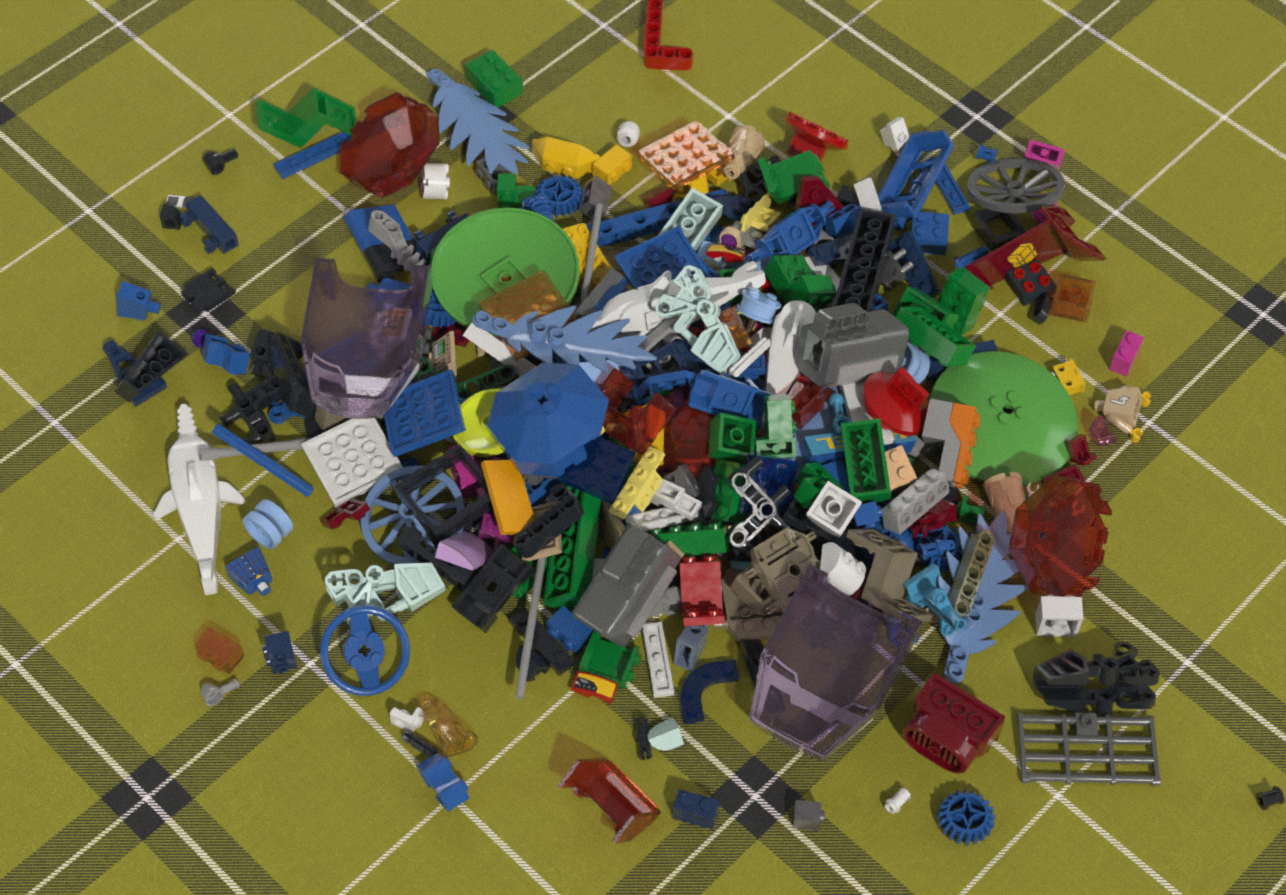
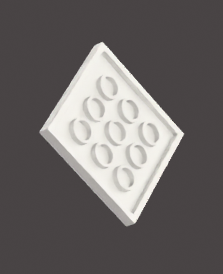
[301,410,403,508]

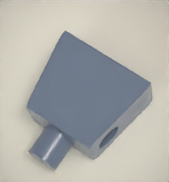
[673,625,708,672]

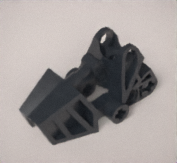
[1033,642,1160,716]

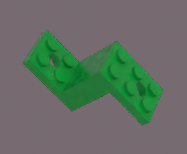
[255,88,358,148]
[758,150,831,204]

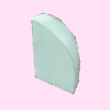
[647,718,684,751]

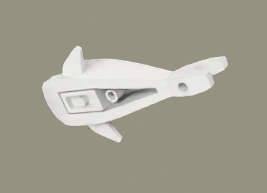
[744,301,816,436]

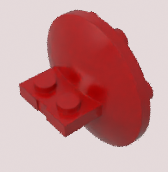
[784,111,849,162]
[861,367,929,437]

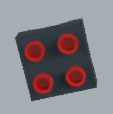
[1005,260,1057,306]

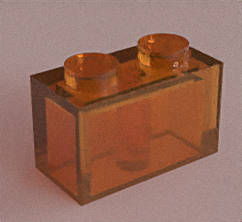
[195,627,245,674]

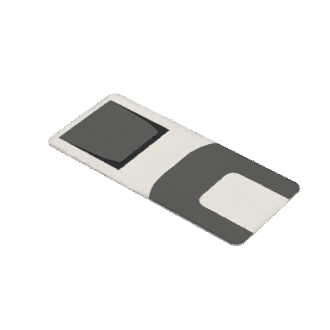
[166,195,196,208]

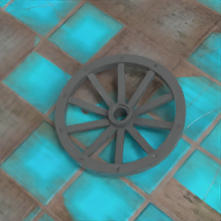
[967,159,1065,213]

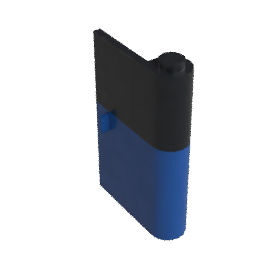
[344,205,428,283]

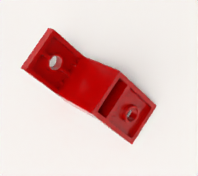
[678,553,725,626]

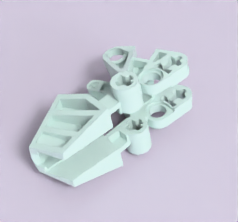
[655,265,741,375]
[325,563,446,627]

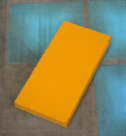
[481,460,535,535]

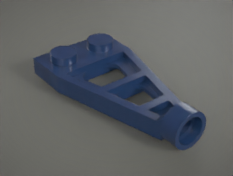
[619,339,701,383]
[102,340,167,407]

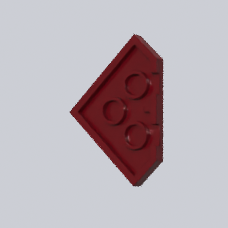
[794,176,844,226]

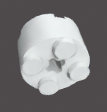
[421,163,450,200]

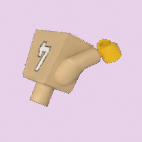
[1095,385,1151,443]

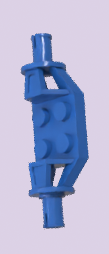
[746,201,835,263]
[617,369,731,407]

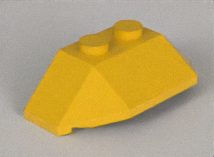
[532,137,600,179]

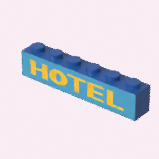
[799,432,917,465]

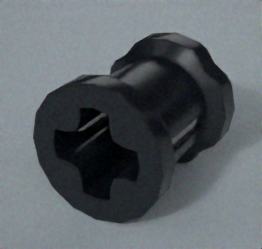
[1256,786,1285,810]

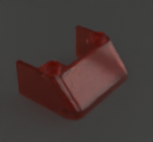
[599,368,677,454]
[558,757,661,843]

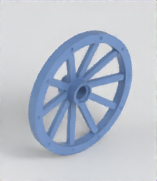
[361,466,466,565]

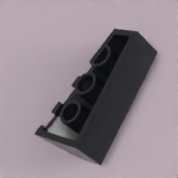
[114,331,188,403]

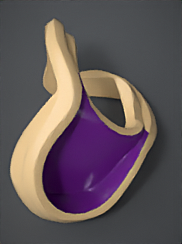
[717,226,746,250]

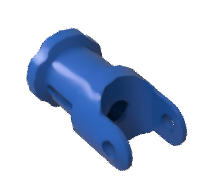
[917,538,955,561]

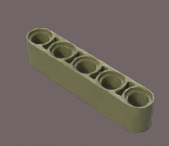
[948,530,995,617]

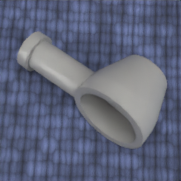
[200,678,240,706]

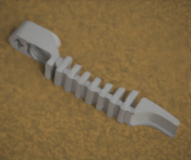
[368,210,432,288]

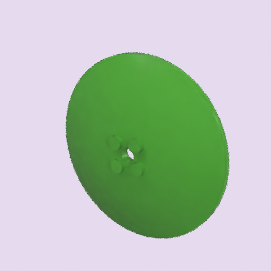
[431,208,580,335]
[929,351,1078,487]

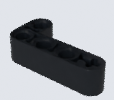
[513,484,584,558]

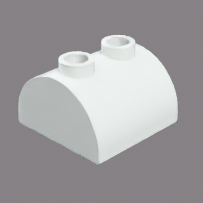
[806,481,862,537]
[819,542,866,597]

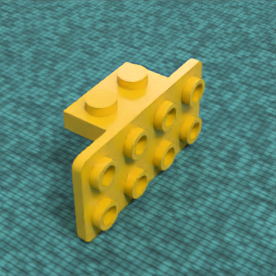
[563,223,611,292]

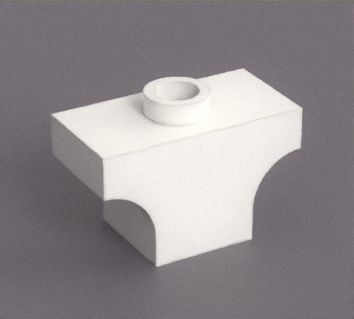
[880,117,909,156]

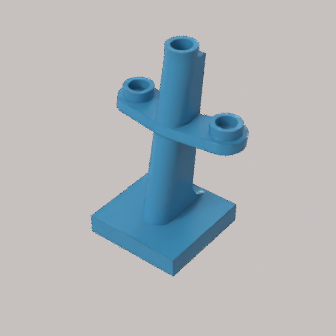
[902,563,966,636]

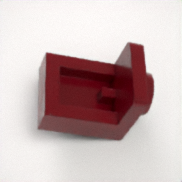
[1066,434,1097,466]

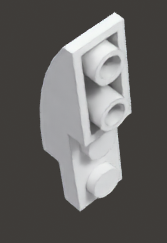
[651,479,702,521]

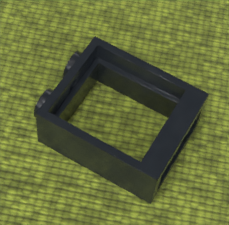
[971,208,1026,252]

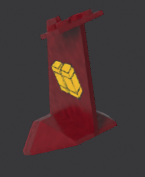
[953,205,1106,290]

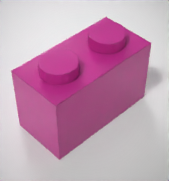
[1025,139,1065,169]
[1109,330,1144,377]

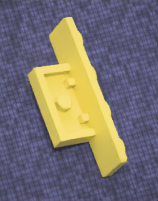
[740,192,781,232]
[608,447,665,519]

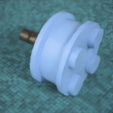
[736,286,781,335]

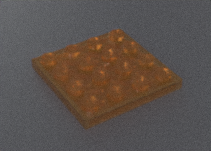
[637,120,735,190]
[479,270,578,361]

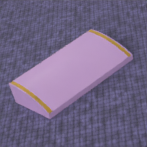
[435,531,495,570]

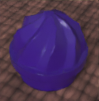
[191,329,209,348]

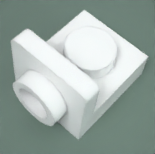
[390,707,424,732]

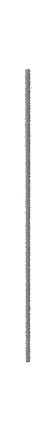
[515,203,603,700]

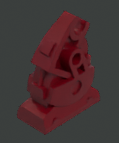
[908,499,957,538]

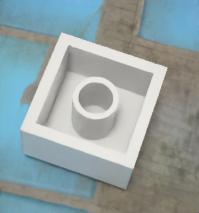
[1035,595,1083,637]

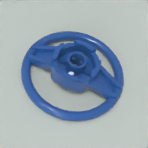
[320,605,410,696]

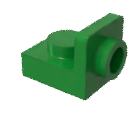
[956,495,985,525]

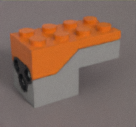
[922,399,981,489]

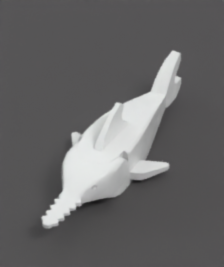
[588,261,766,339]
[153,404,245,596]

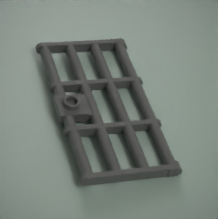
[1017,713,1161,786]

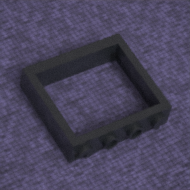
[395,444,493,545]

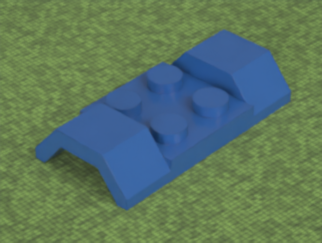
[688,370,774,430]

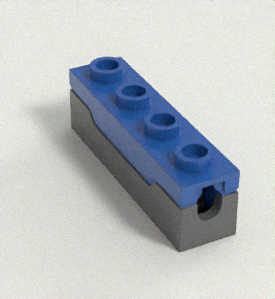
[569,268,629,322]

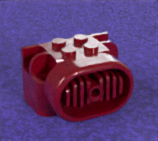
[903,673,1006,774]

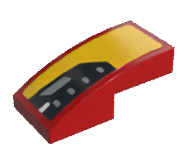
[705,244,747,263]
[570,671,618,704]

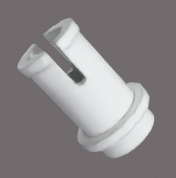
[885,788,911,814]

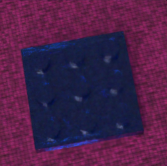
[558,437,636,504]
[738,454,798,518]

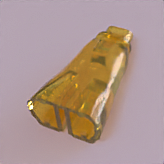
[417,694,478,758]

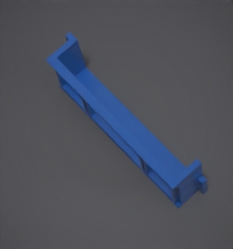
[878,130,954,219]

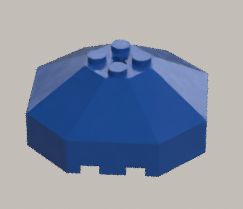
[487,363,609,477]

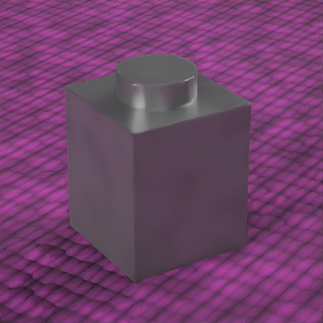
[793,800,825,831]

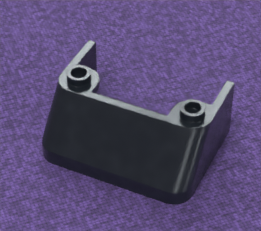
[267,331,332,420]

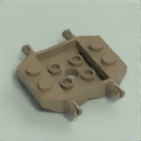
[743,527,831,619]
[713,568,802,642]

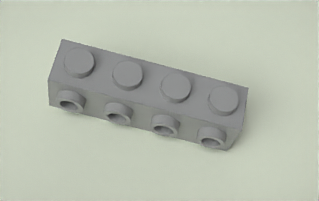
[882,468,949,535]

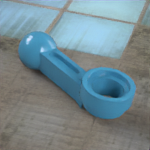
[828,393,852,435]

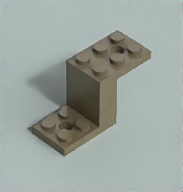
[846,528,933,626]

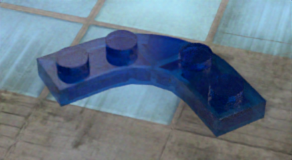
[680,660,739,724]

